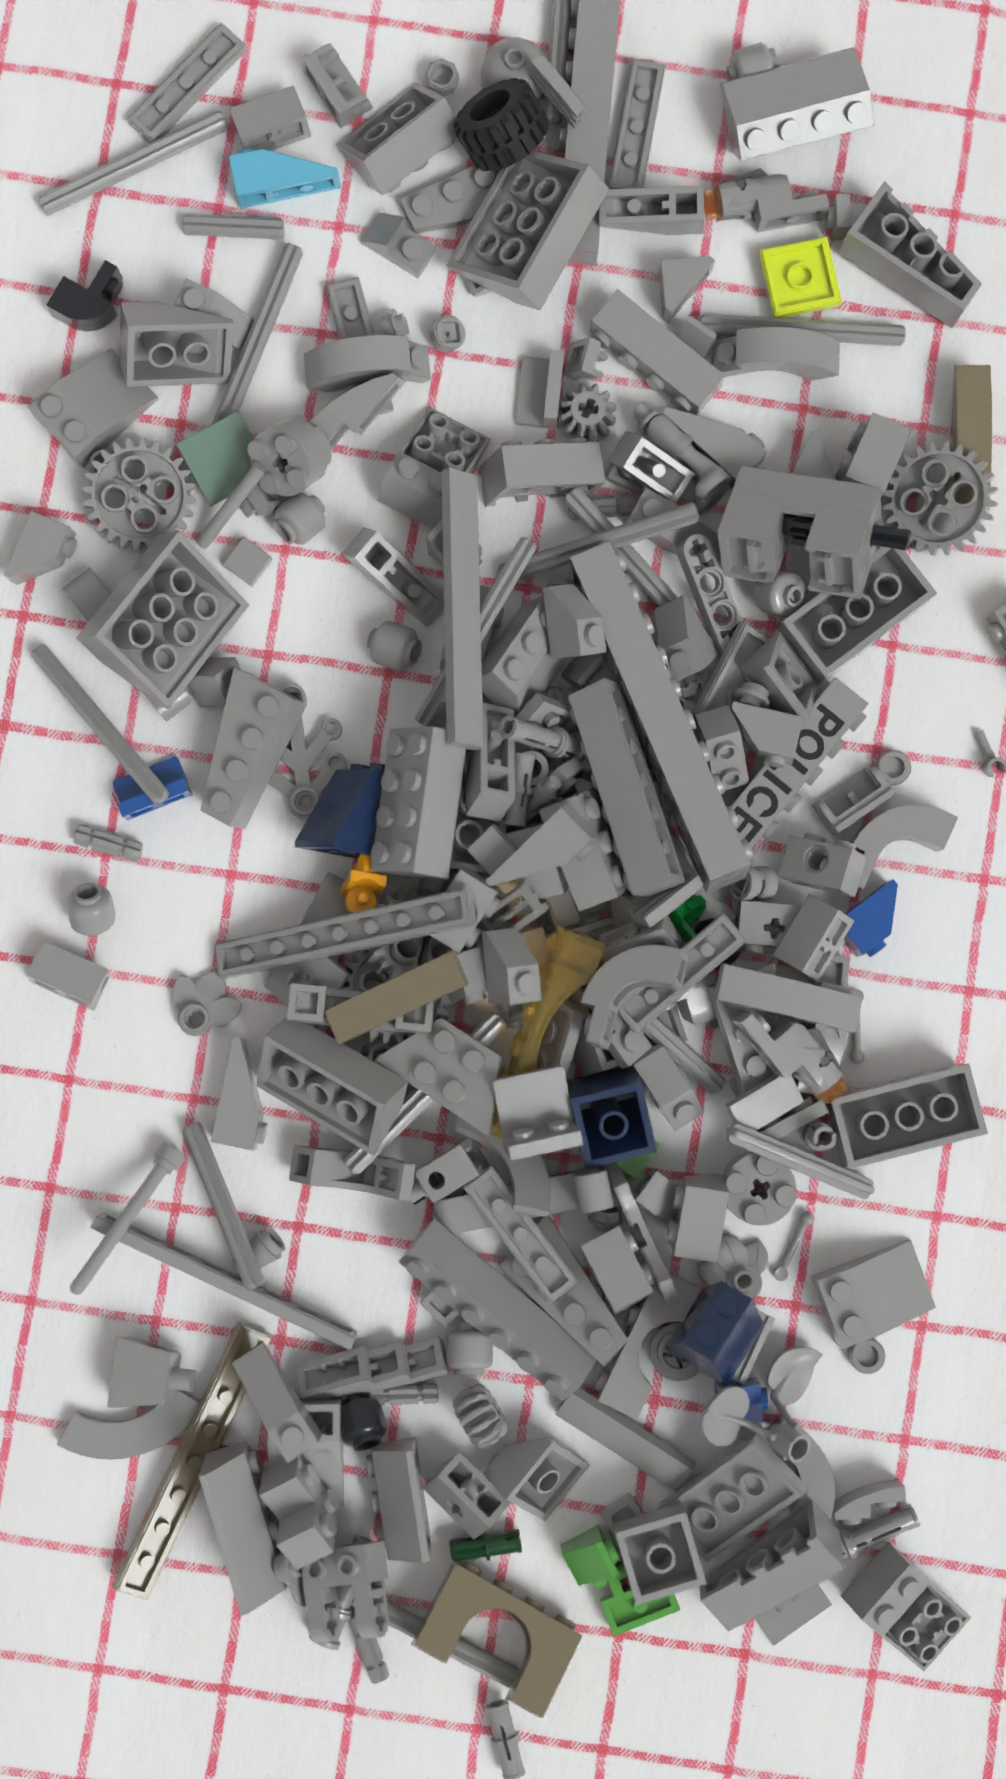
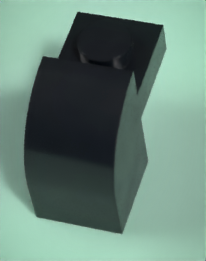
[46,260,123,331]

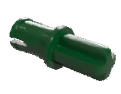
[449,1529,522,1562]

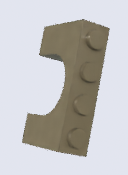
[410,1561,583,1718]

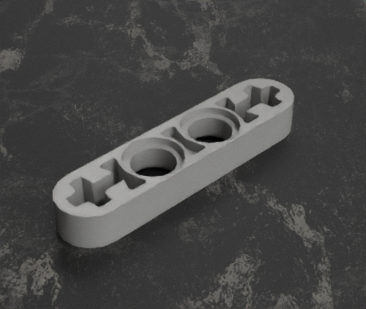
[677,534,742,659]

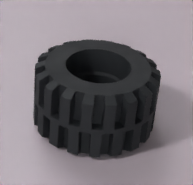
[453,78,549,172]

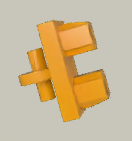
[339,854,387,913]

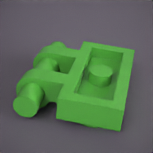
[593,1562,680,1637]

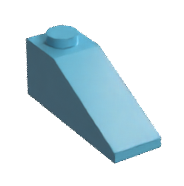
[229,148,341,209]

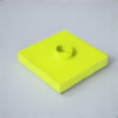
[759,236,842,318]

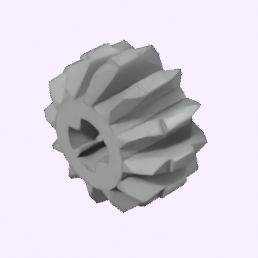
[558,383,617,442]
[453,1383,508,1449]

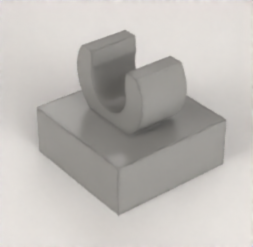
[563,337,608,380]
[239,482,285,518]

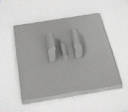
[264,957,350,1028]
[755,1584,832,1646]

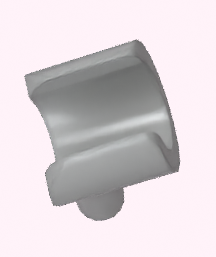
[975,730,1006,778]

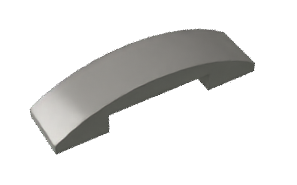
[287,983,434,1033]

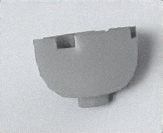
[481,37,545,100]

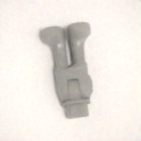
[633,402,732,515]

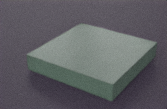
[176,411,253,507]

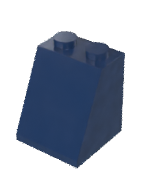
[295,763,385,859]
[566,1066,657,1169]
[665,1281,765,1387]

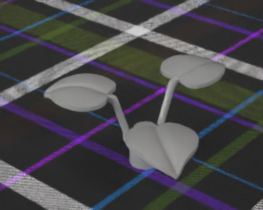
[700,1346,823,1463]

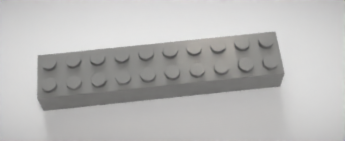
[570,541,754,894]

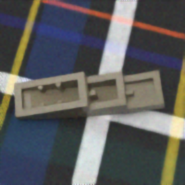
[950,365,992,510]

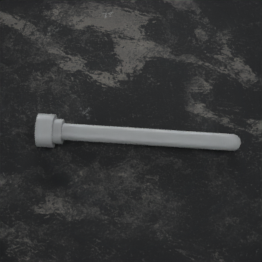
[70,1142,186,1295]

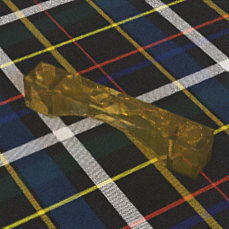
[492,925,605,1139]

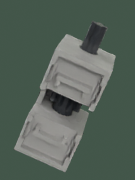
[717,466,911,599]

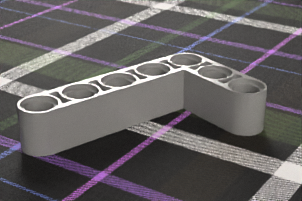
[433,1166,614,1235]

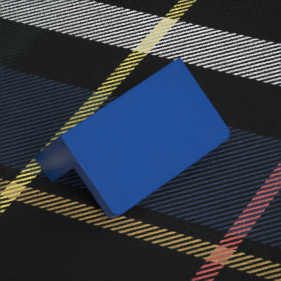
[113,757,193,820]

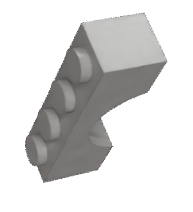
[594,1272,699,1420]

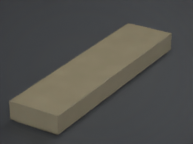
[324,951,470,1044]

